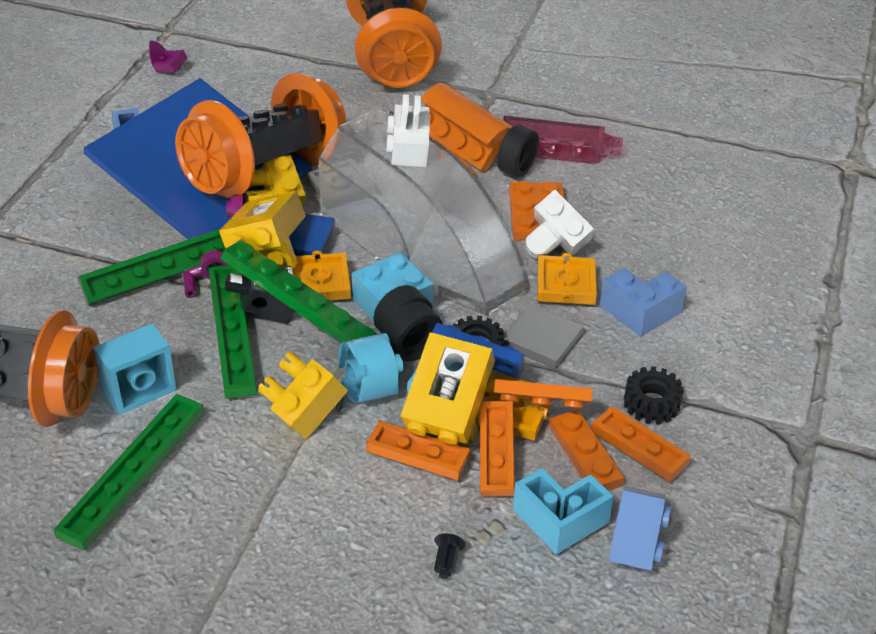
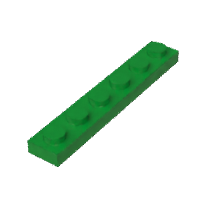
[77,229,226,305]
[221,239,377,343]
[208,265,257,399]
[53,394,204,551]

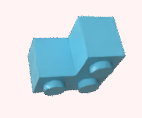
[513,468,614,555]

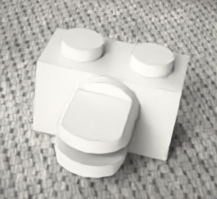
[386,94,430,167]
[526,190,594,259]

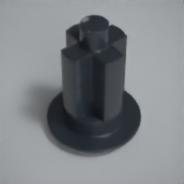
[434,533,466,579]

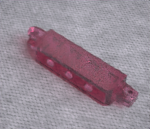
[503,115,623,165]

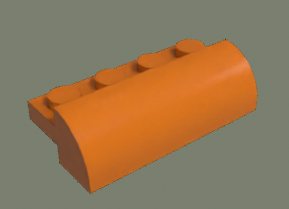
[421,83,513,172]

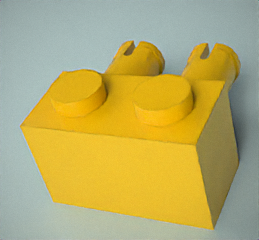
[245,155,306,207]
[258,352,348,440]

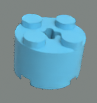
[338,333,403,403]

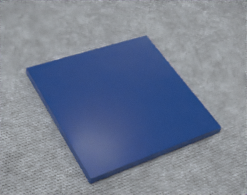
[84,78,313,239]

